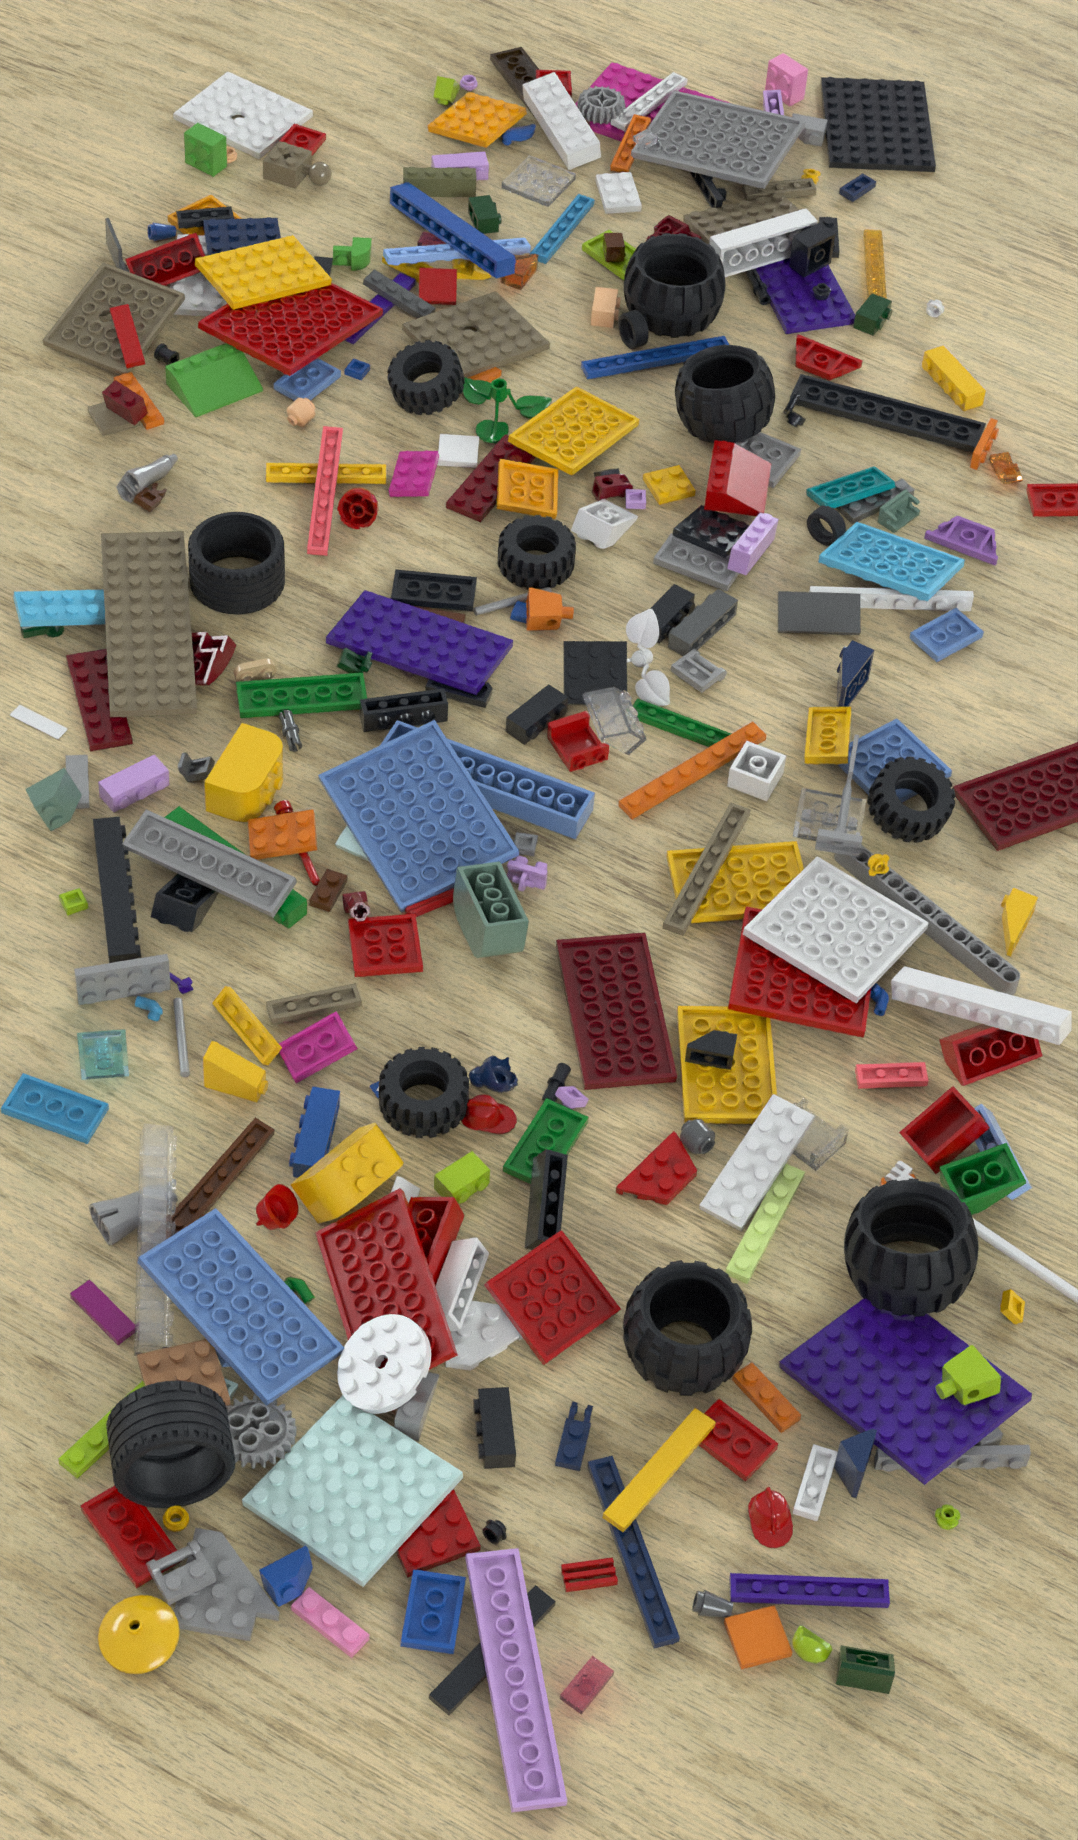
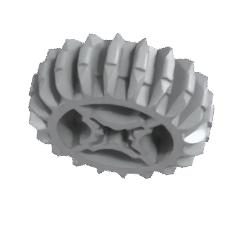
[577,86,625,125]

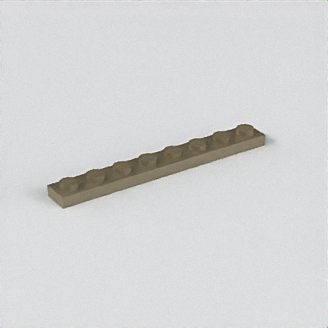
[662,802,751,936]

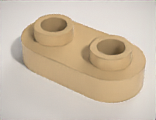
[233,659,277,682]

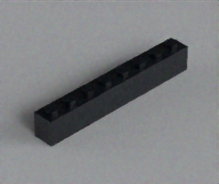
[93,816,141,963]

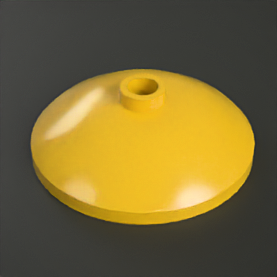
[98,1595,180,1674]

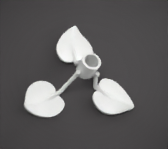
[626,609,670,706]

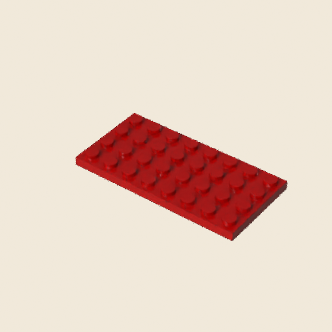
[315,1188,458,1370]

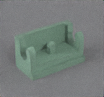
[878,489,920,533]

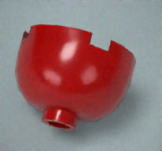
[337,488,379,529]

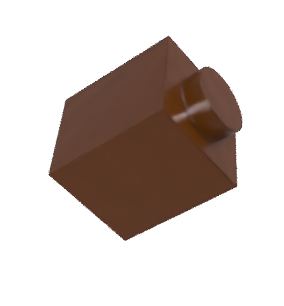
[603,233,625,262]

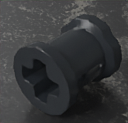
[154,343,180,365]

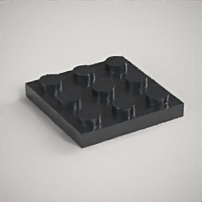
[672,505,750,558]
[563,641,628,705]

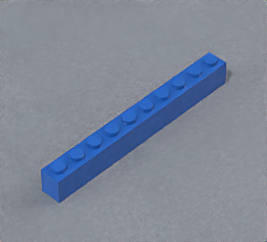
[390,182,516,279]

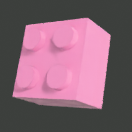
[765,53,808,107]

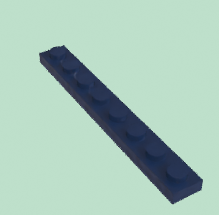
[587,1455,680,1649]

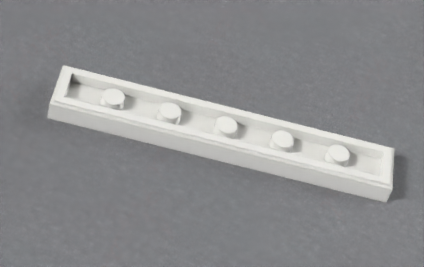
[611,72,688,131]

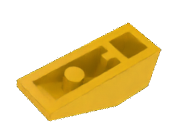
[1001,888,1038,957]

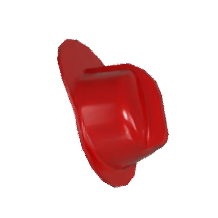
[461,1094,517,1134]
[255,1184,299,1230]
[748,1487,793,1548]

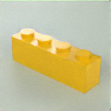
[922,345,986,411]

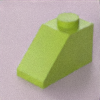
[433,76,460,105]

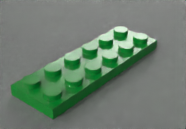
[236,673,367,718]

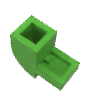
[333,237,372,271]

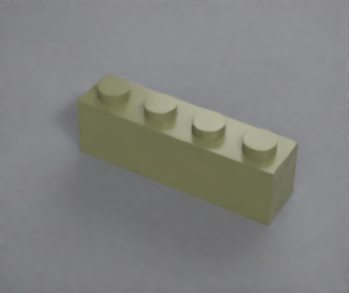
[403,167,477,197]

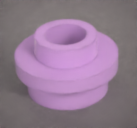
[460,75,478,91]

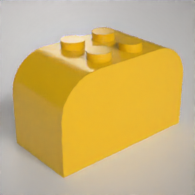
[204,723,283,822]
[290,1123,404,1224]

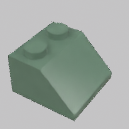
[25,768,82,831]

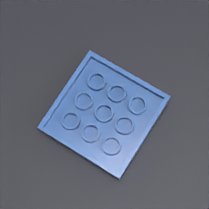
[838,719,952,802]

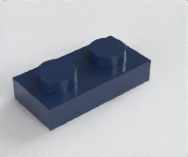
[839,173,877,202]

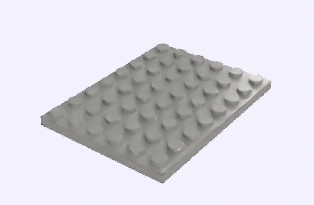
[631,90,805,189]

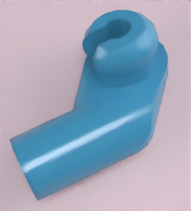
[135,996,163,1022]

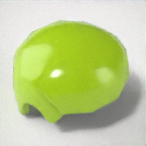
[792,1625,832,1664]

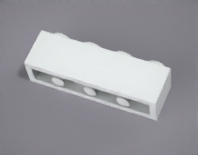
[435,1237,489,1332]

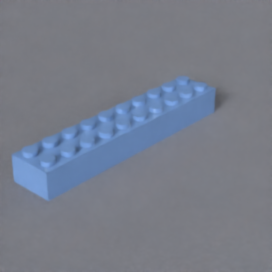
[380,720,595,840]

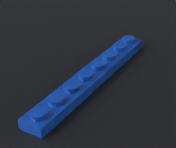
[581,336,729,379]

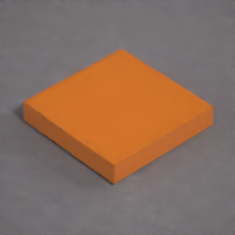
[724,1605,793,1670]

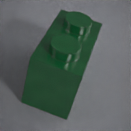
[468,195,502,234]
[853,293,893,336]

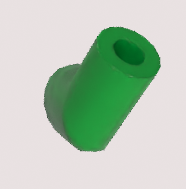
[284,1277,315,1304]

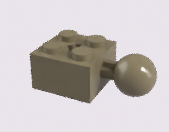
[263,141,332,189]

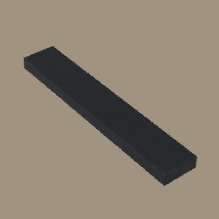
[429,1585,556,1716]

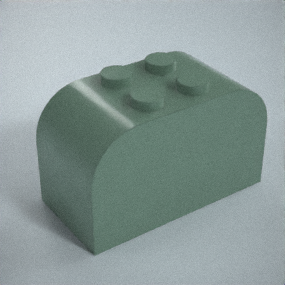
[453,861,529,958]

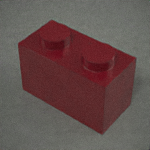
[102,380,148,426]

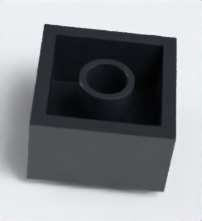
[789,223,836,277]

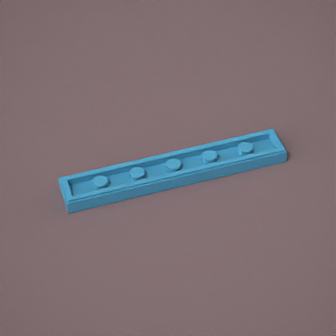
[530,194,595,264]

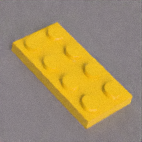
[804,707,852,765]

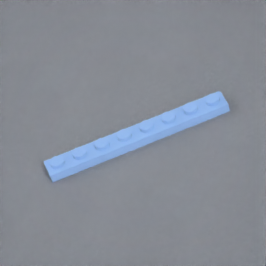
[383,238,531,266]

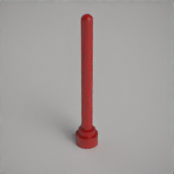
[274,800,320,886]

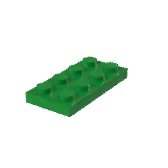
[503,1098,589,1184]

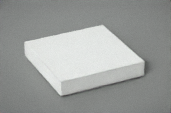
[437,434,479,468]

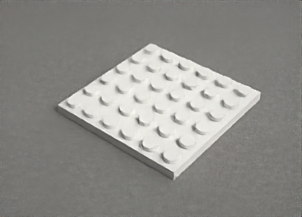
[743,856,929,1003]

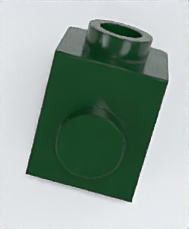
[336,648,372,674]

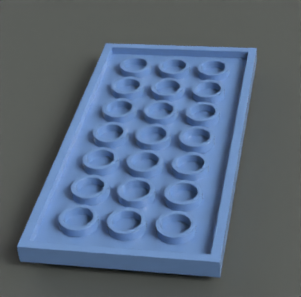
[137,1208,344,1406]

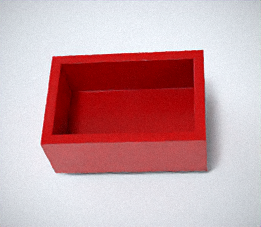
[899,1086,990,1174]

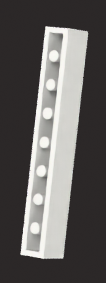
[891,966,1072,1045]

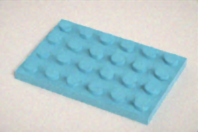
[818,522,965,601]

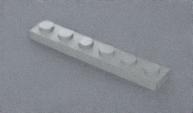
[874,1445,1031,1472]

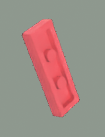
[855,1062,929,1089]

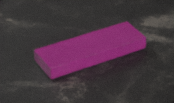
[70,1279,137,1345]

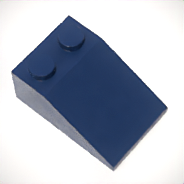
[837,640,874,707]

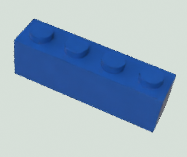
[289,1086,340,1178]

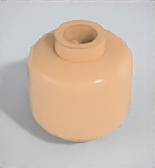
[286,398,316,427]

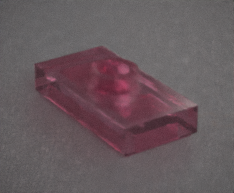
[560,1656,614,1715]

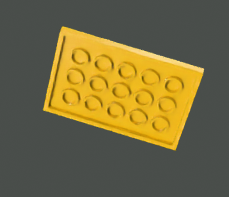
[195,235,332,309]
[508,386,640,475]
[666,841,804,923]
[677,1006,777,1124]

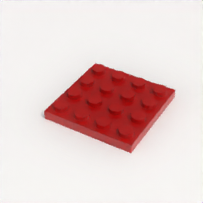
[484,1230,621,1366]

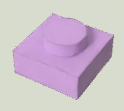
[625,489,646,509]
[555,1086,589,1109]

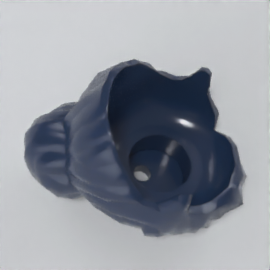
[468,1055,518,1093]

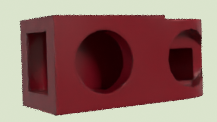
[592,474,633,502]

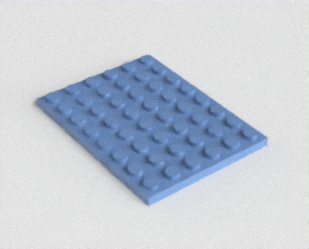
[318,720,519,913]

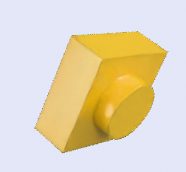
[1000,1289,1025,1325]

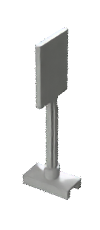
[815,734,863,857]

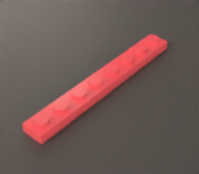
[307,426,343,556]

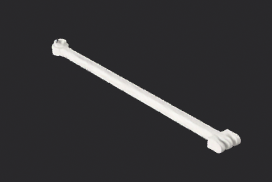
[885,1161,1078,1304]

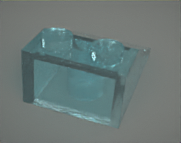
[77,1029,129,1080]

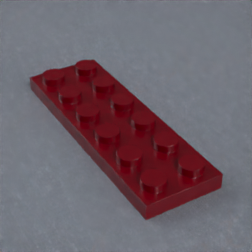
[446,434,536,523]
[66,649,133,752]

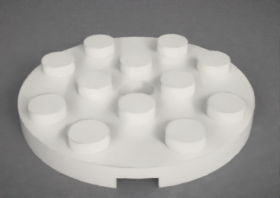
[337,1314,431,1414]

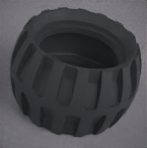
[624,233,726,338]
[844,1178,979,1317]

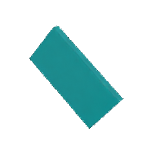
[806,466,895,508]

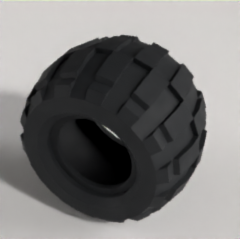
[675,345,776,443]
[623,1260,752,1396]

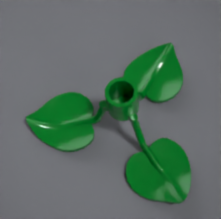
[463,377,552,443]

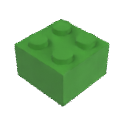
[184,123,227,177]

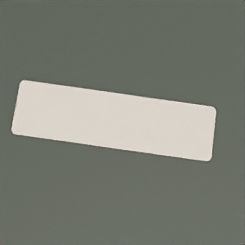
[10,705,68,739]

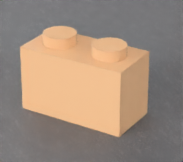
[591,287,621,328]

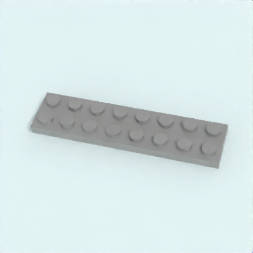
[122,809,297,918]

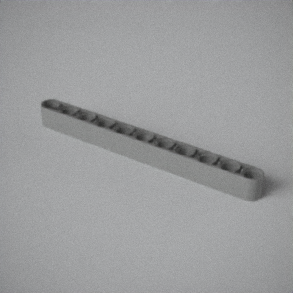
[834,844,1020,995]

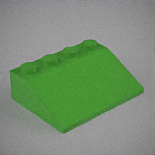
[165,343,263,418]

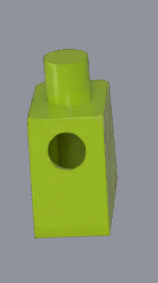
[935,1345,1001,1405]

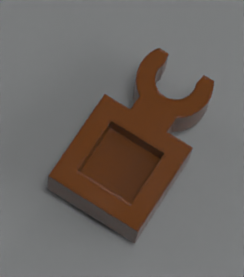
[133,483,167,513]

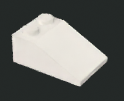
[571,499,638,549]

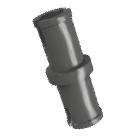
[279,710,302,752]

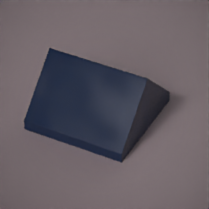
[834,1429,877,1499]

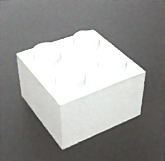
[727,741,786,801]

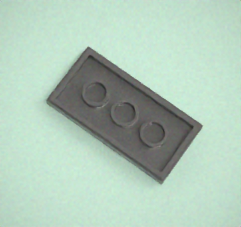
[778,591,861,635]

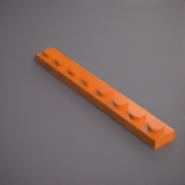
[619,721,767,820]

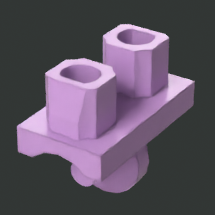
[507,856,548,892]

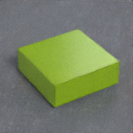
[59,888,89,916]

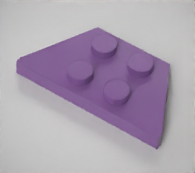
[924,516,998,566]

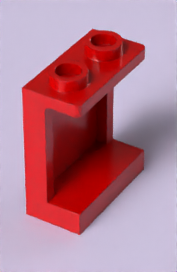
[547,711,609,772]

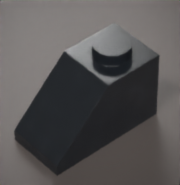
[685,1030,737,1070]

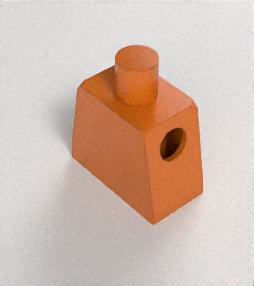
[526,588,574,631]

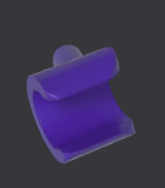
[170,972,194,994]

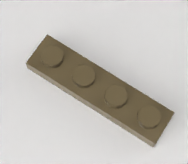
[742,178,817,201]
[266,983,362,1025]

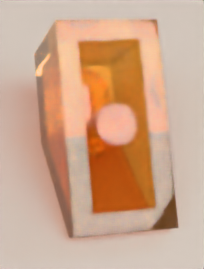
[501,254,538,290]

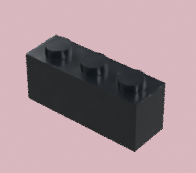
[650,584,695,644]
[505,684,568,745]
[473,1387,516,1469]

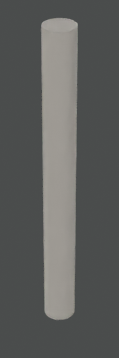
[473,587,552,616]
[173,998,190,1077]

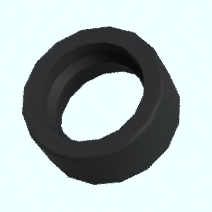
[618,310,649,349]
[807,506,846,546]

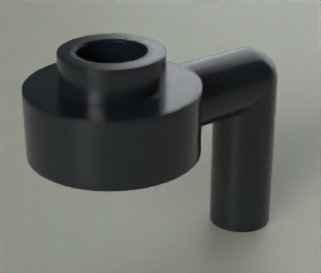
[784,393,806,427]

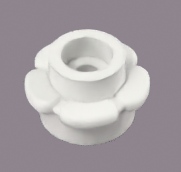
[926,299,944,317]

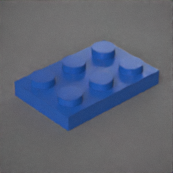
[400,1569,466,1654]

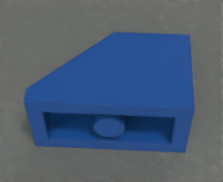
[259,1546,313,1607]

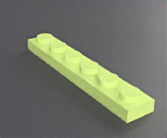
[725,1164,805,1284]

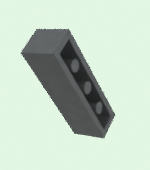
[668,589,738,656]

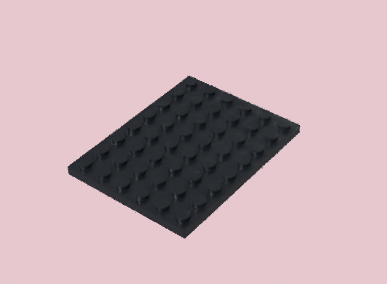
[820,77,936,172]

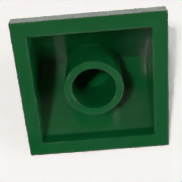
[836,1645,895,1694]

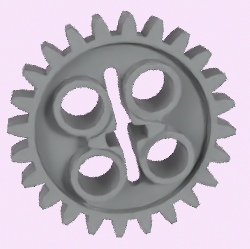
[226,1394,296,1469]

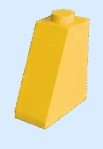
[203,1041,269,1103]

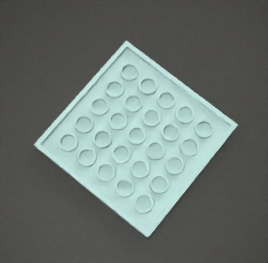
[242,1395,463,1587]

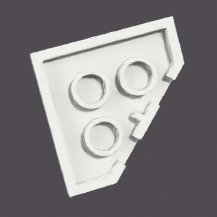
[446,1301,523,1371]

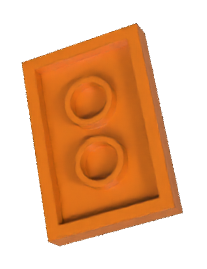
[248,809,317,860]

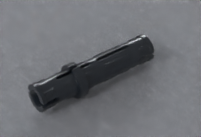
[745,268,771,305]

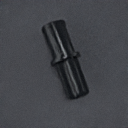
[542,1063,571,1102]

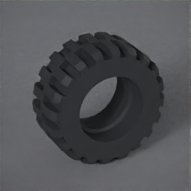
[387,340,465,415]
[497,515,576,590]
[867,757,955,843]
[379,1047,469,1138]

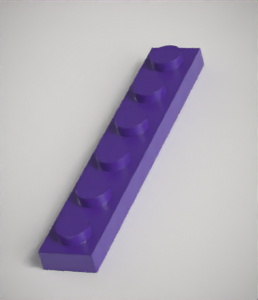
[729,1573,890,1608]

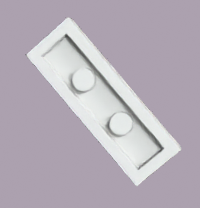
[792,1444,838,1521]

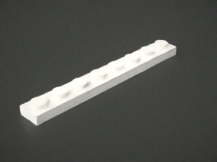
[809,586,974,611]

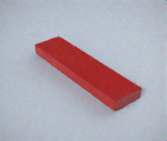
[110,304,145,369]

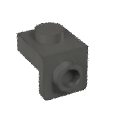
[178,752,215,782]

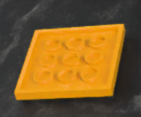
[428,92,527,148]

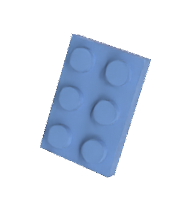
[274,358,341,401]
[909,608,984,662]

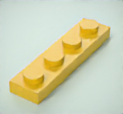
[212,986,282,1066]

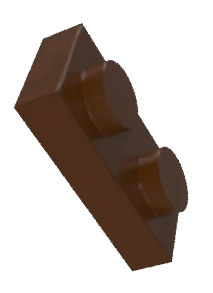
[309,869,348,912]

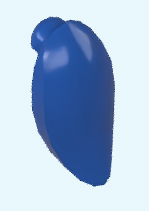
[501,124,536,145]

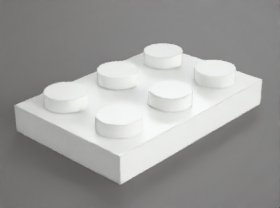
[595,172,642,214]

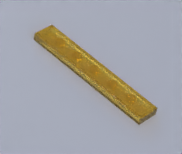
[863,229,887,299]

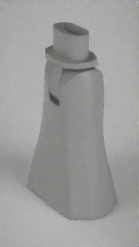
[116,454,178,503]
[89,1185,178,1245]

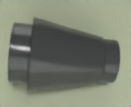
[692,1590,733,1618]

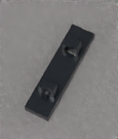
[690,172,727,208]

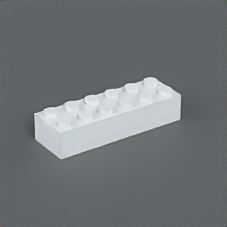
[522,72,601,170]
[709,208,818,277]

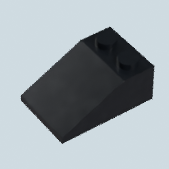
[151,874,219,932]

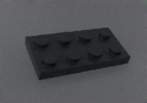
[391,569,477,612]

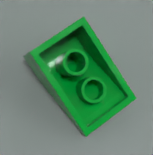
[940,1143,1026,1215]

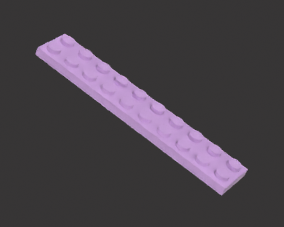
[465,1548,567,1813]

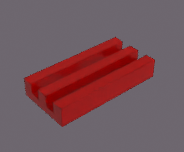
[561,1557,618,1592]

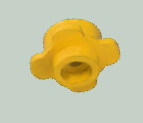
[801,168,821,184]
[867,854,889,876]

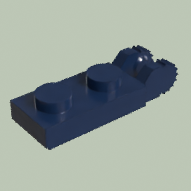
[555,1401,593,1471]

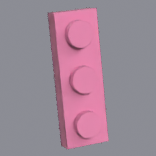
[291,1587,370,1658]

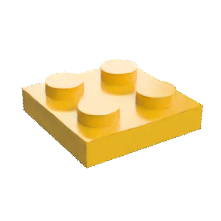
[643,465,696,505]

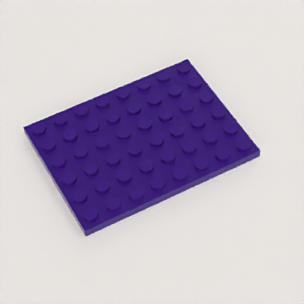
[779,1298,1032,1485]

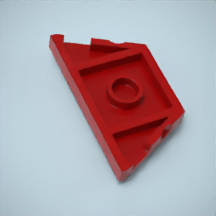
[795,334,863,381]
[616,1131,697,1205]

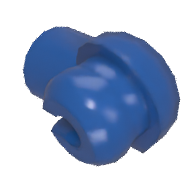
[870,983,889,1016]

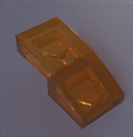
[989,452,1023,484]

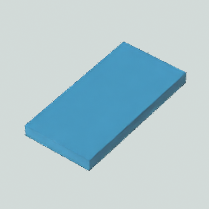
[1,1073,109,1144]

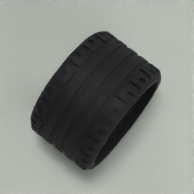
[188,512,285,615]
[106,1380,236,1508]

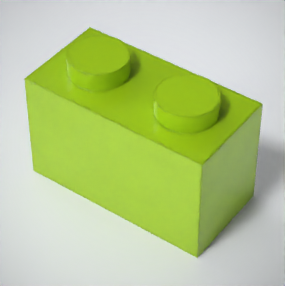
[434,1151,490,1204]

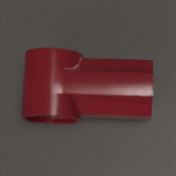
[342,891,370,921]

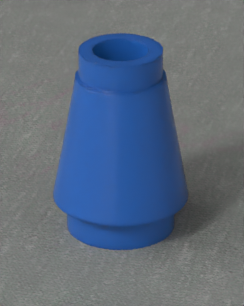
[147,222,176,241]

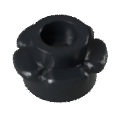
[812,283,831,300]
[482,1519,507,1544]

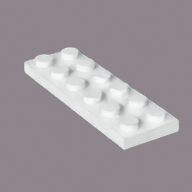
[700,1094,814,1231]

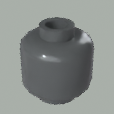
[680,1119,715,1154]

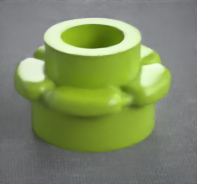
[935,1504,961,1530]

